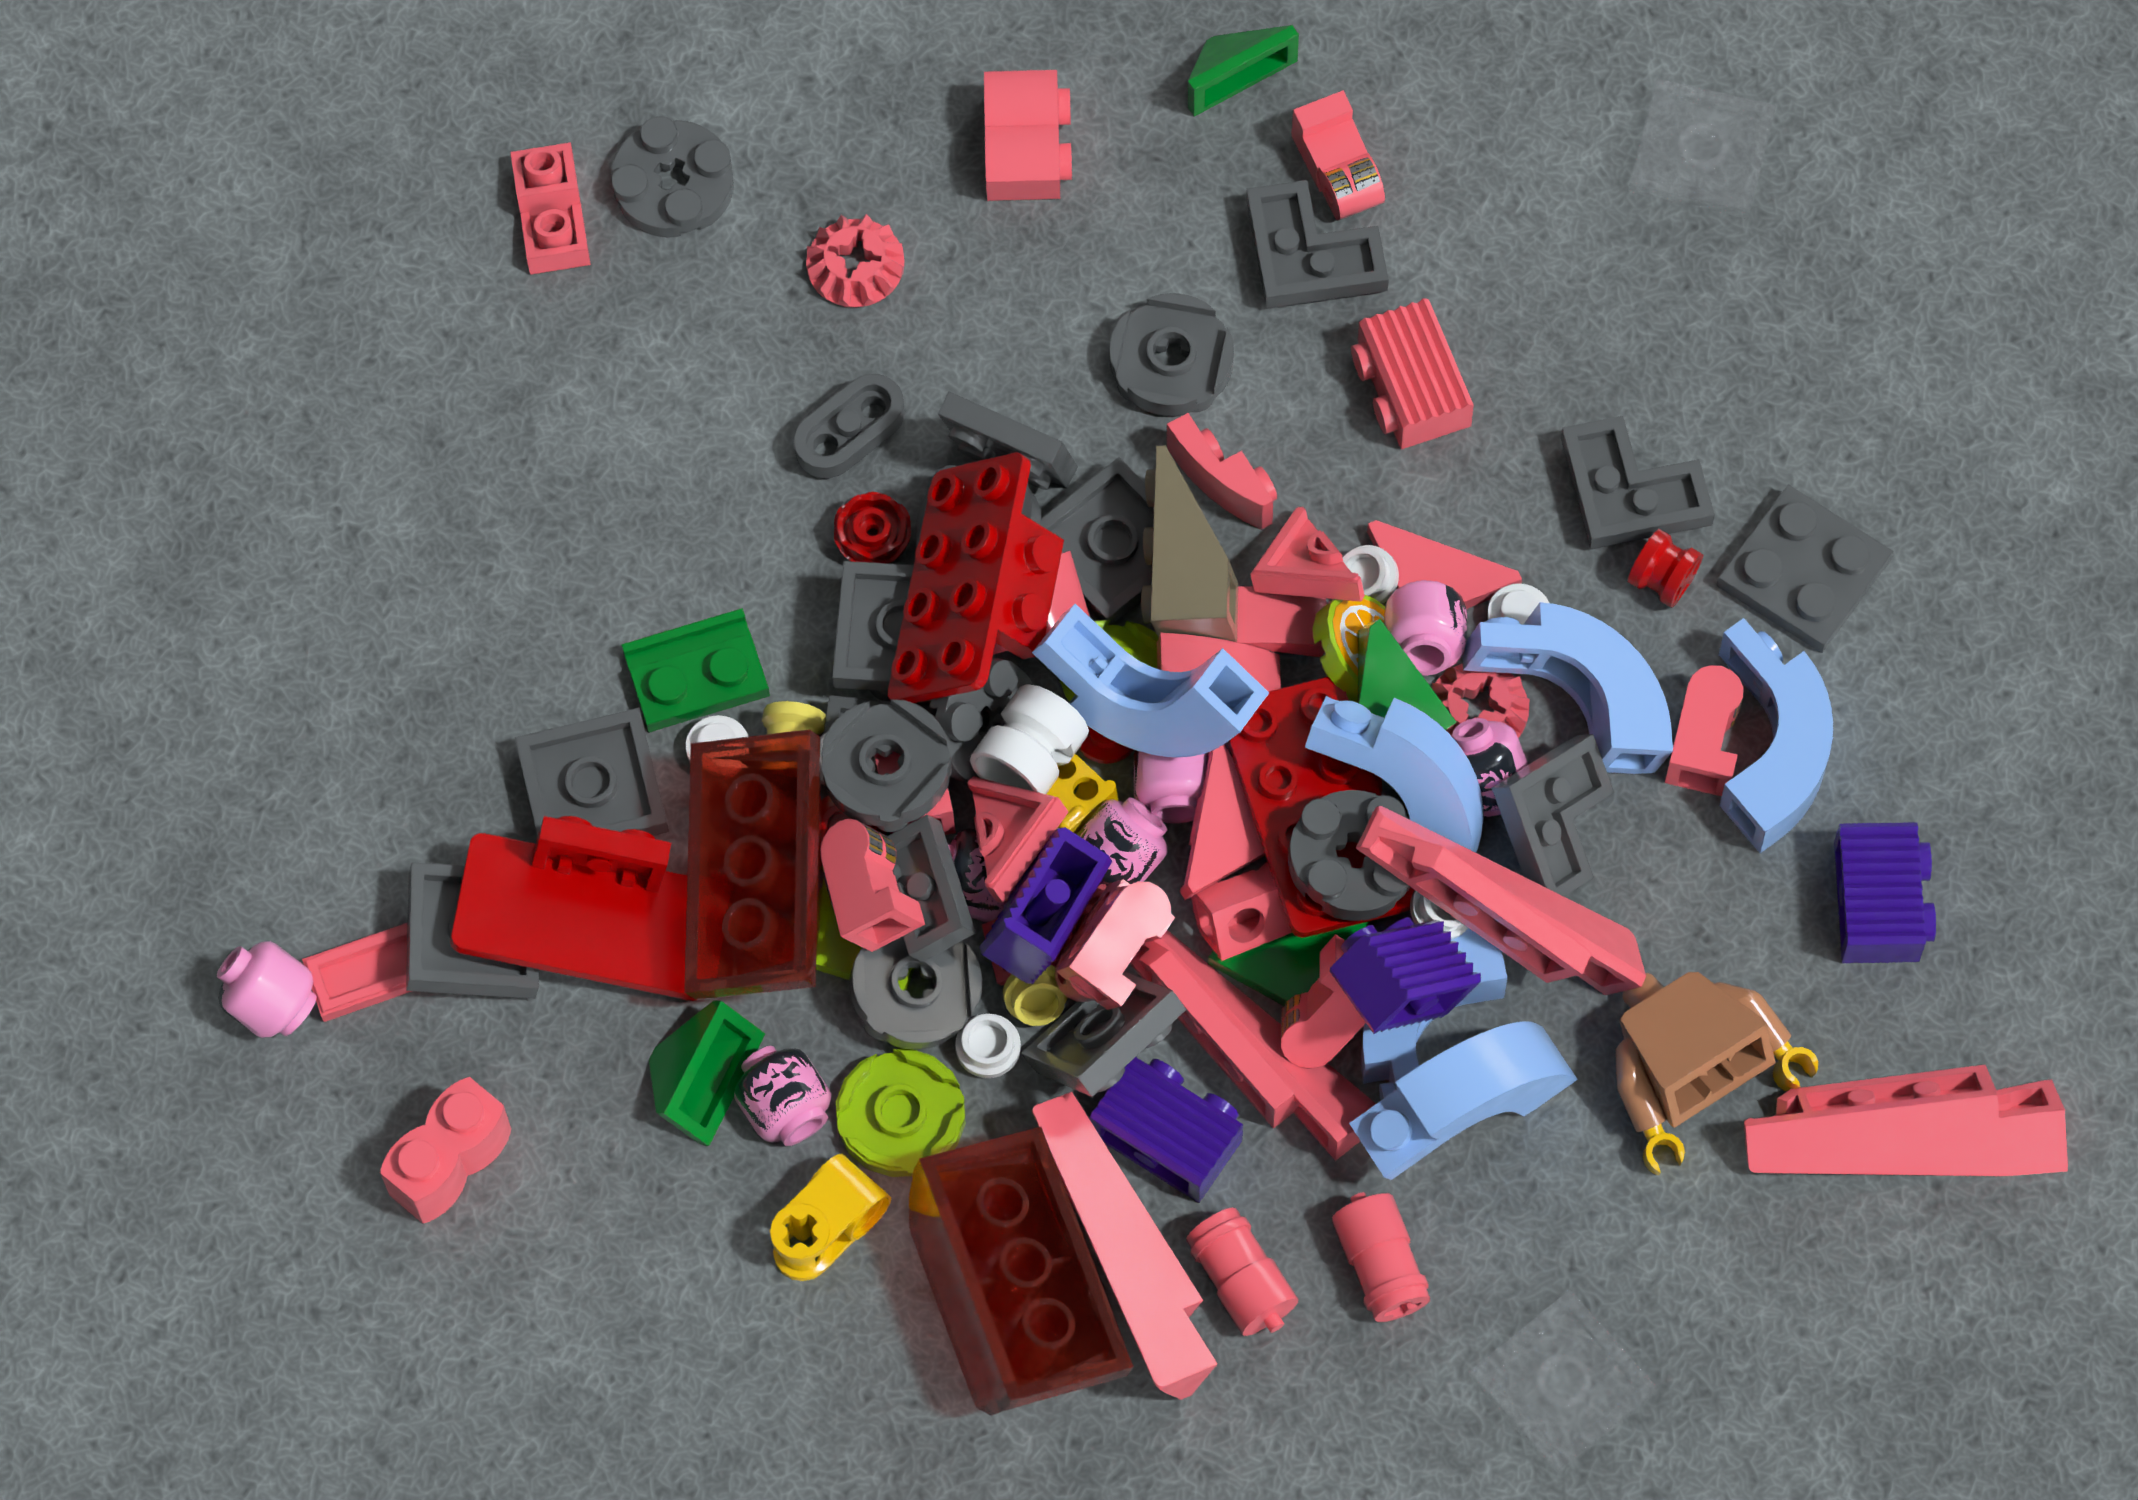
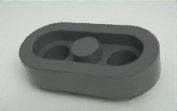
[794,374,905,478]

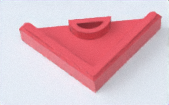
[1250,507,1365,601]
[1367,520,1522,609]
[1180,745,1265,900]
[968,776,1068,903]

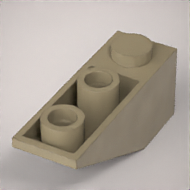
[1141,445,1238,642]

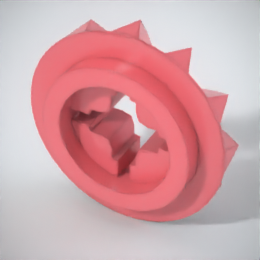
[806,214,905,307]
[1431,664,1530,738]

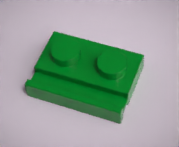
[621,608,770,733]

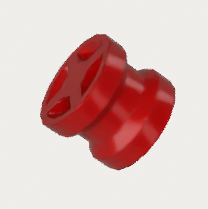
[1627,529,1704,608]

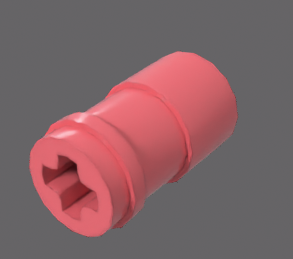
[1332,1192,1430,1322]
[1186,1207,1298,1336]

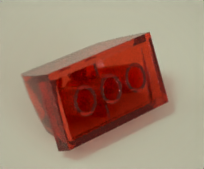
[684,729,823,1000]
[909,1127,1133,1416]

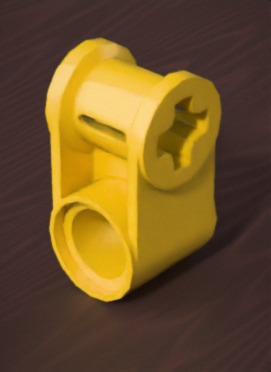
[770,1154,891,1281]

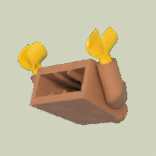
[1615,972,1818,1175]

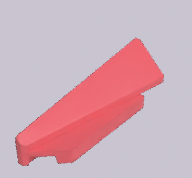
[1356,806,1646,995]
[1129,930,1376,1161]
[1744,1064,2068,1176]
[1032,1092,1217,1400]

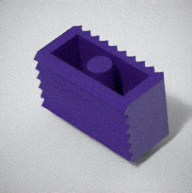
[1834,822,1936,963]
[979,827,1112,984]
[1330,917,1481,1034]
[1090,1057,1243,1203]

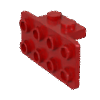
[888,452,1064,703]
[1227,677,1415,938]
[450,816,723,1001]

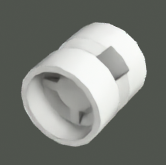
[970,684,1089,794]

